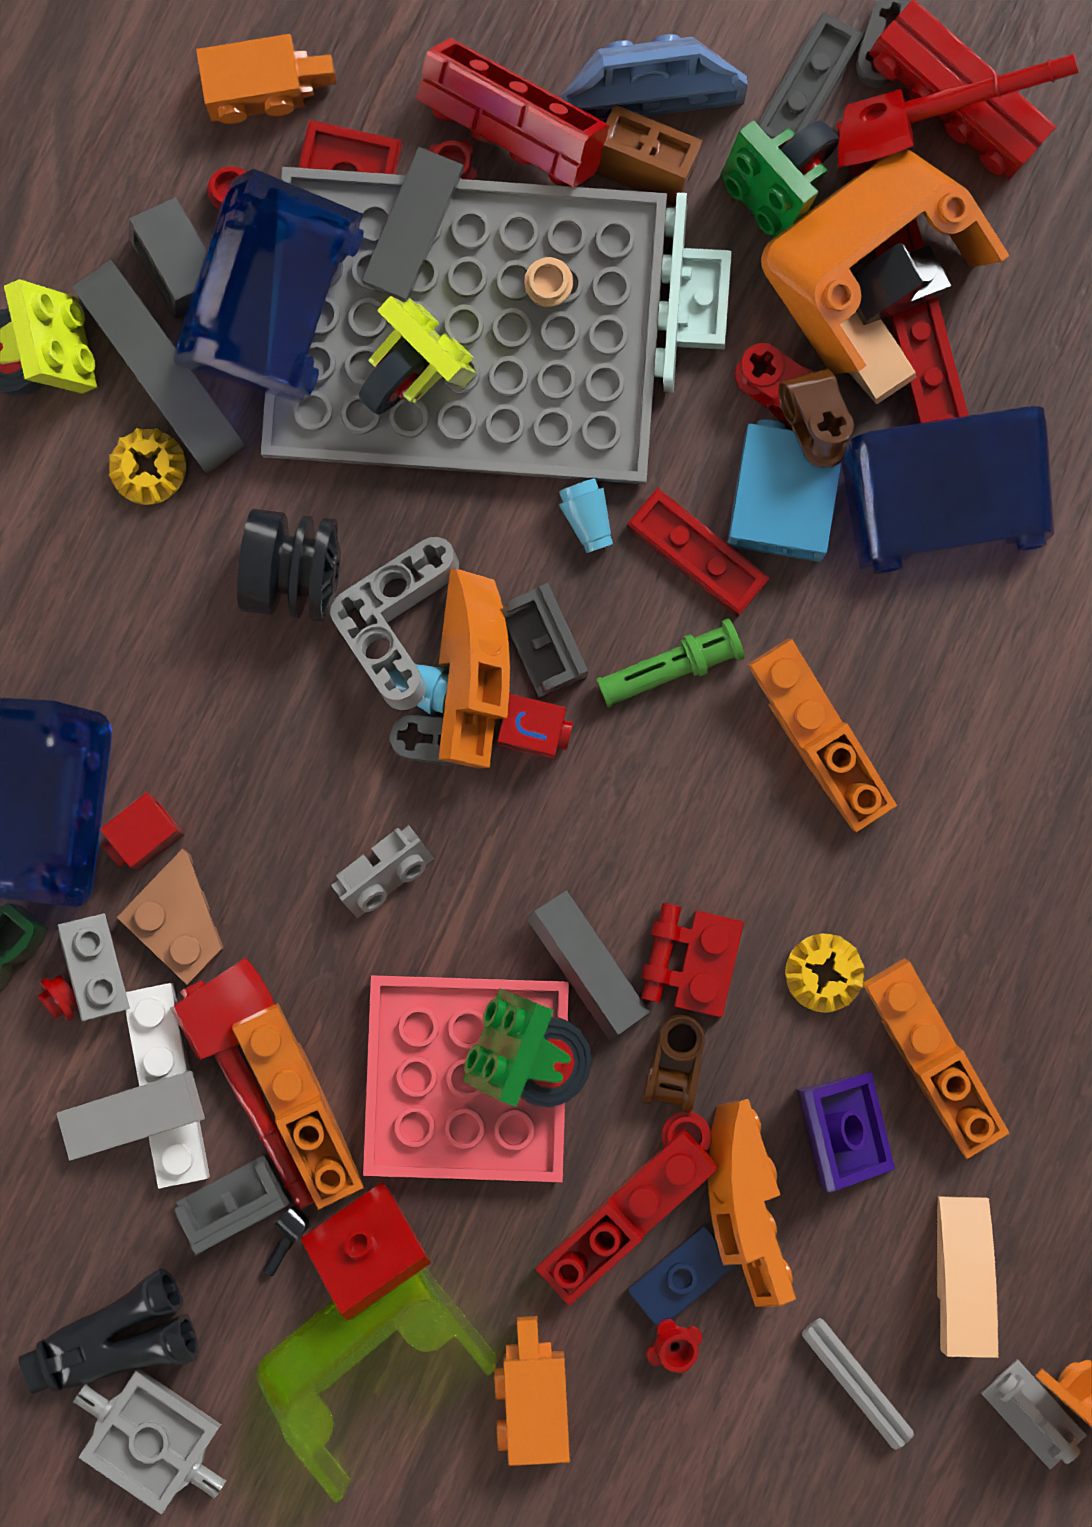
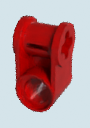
[734,343,812,427]

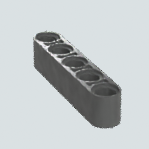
[71,259,246,475]

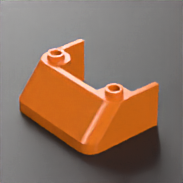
[761,149,1010,374]

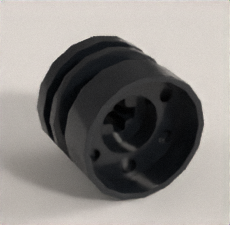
[237,509,341,622]

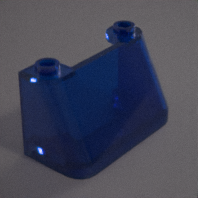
[174,169,364,402]
[841,406,1054,574]
[0,698,112,907]

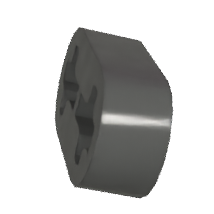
[854,0,909,88]
[389,715,464,766]

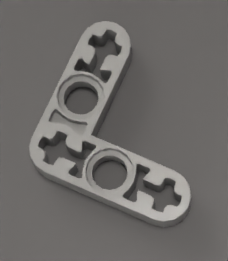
[330,537,459,710]

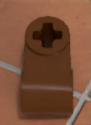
[778,369,854,469]
[642,1014,705,1113]

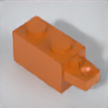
[196,34,336,124]
[494,1316,570,1466]

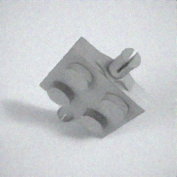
[73,1368,227,1515]

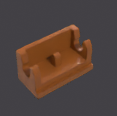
[595,105,703,206]

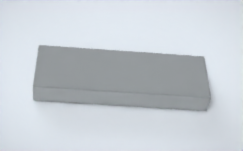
[56,1071,205,1161]

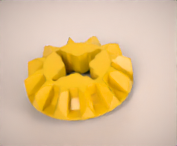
[109,428,186,505]
[785,934,865,1012]

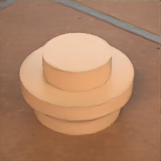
[524,257,573,307]

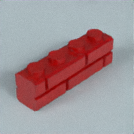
[869,0,1057,180]
[416,38,610,188]

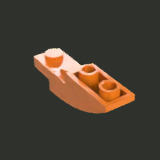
[438,569,510,769]
[747,638,897,832]
[862,958,1010,1159]
[232,1003,364,1209]
[708,1099,796,1307]

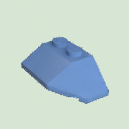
[560,34,748,122]

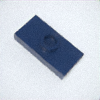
[627,1225,736,1326]

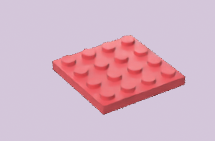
[363,975,569,1182]

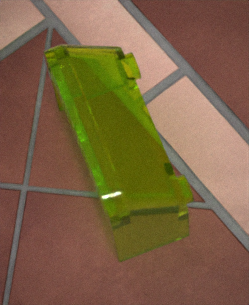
[257,1267,497,1503]

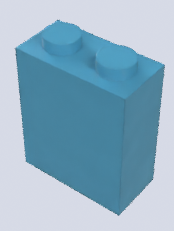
[727,420,841,562]

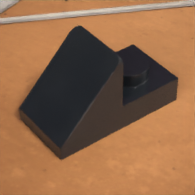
[853,243,951,325]

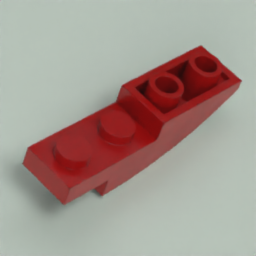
[535,1129,718,1306]

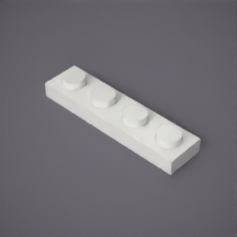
[125,983,210,1189]

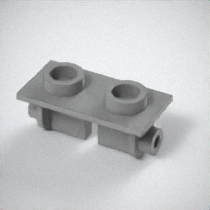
[331,825,435,919]
[56,913,130,1021]
[981,1359,1087,1470]

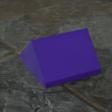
[797,1072,895,1192]

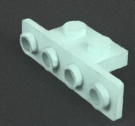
[654,193,731,392]

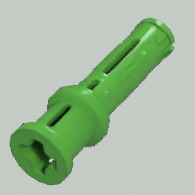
[596,618,745,708]

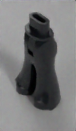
[19,1268,198,1394]

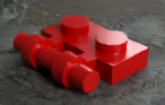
[640,903,744,1018]

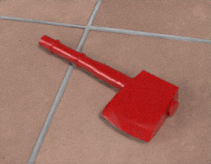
[837,53,1079,167]
[170,957,314,1210]

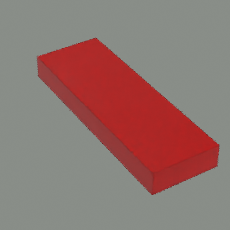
[627,487,770,617]

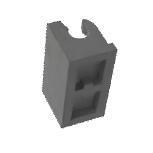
[129,197,223,319]
[503,582,588,699]
[175,1154,291,1255]

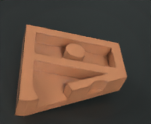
[117,849,224,985]

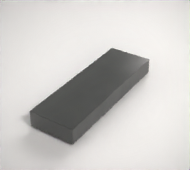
[758,11,864,140]
[362,147,464,302]
[526,890,650,1041]

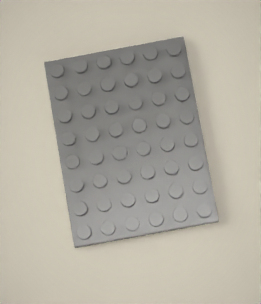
[261,167,667,484]

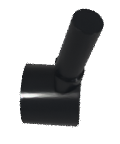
[263,1205,310,1276]

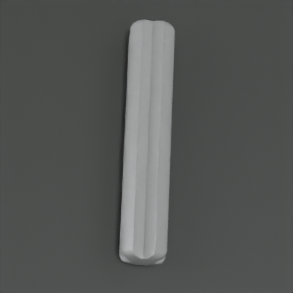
[802,1318,914,1450]

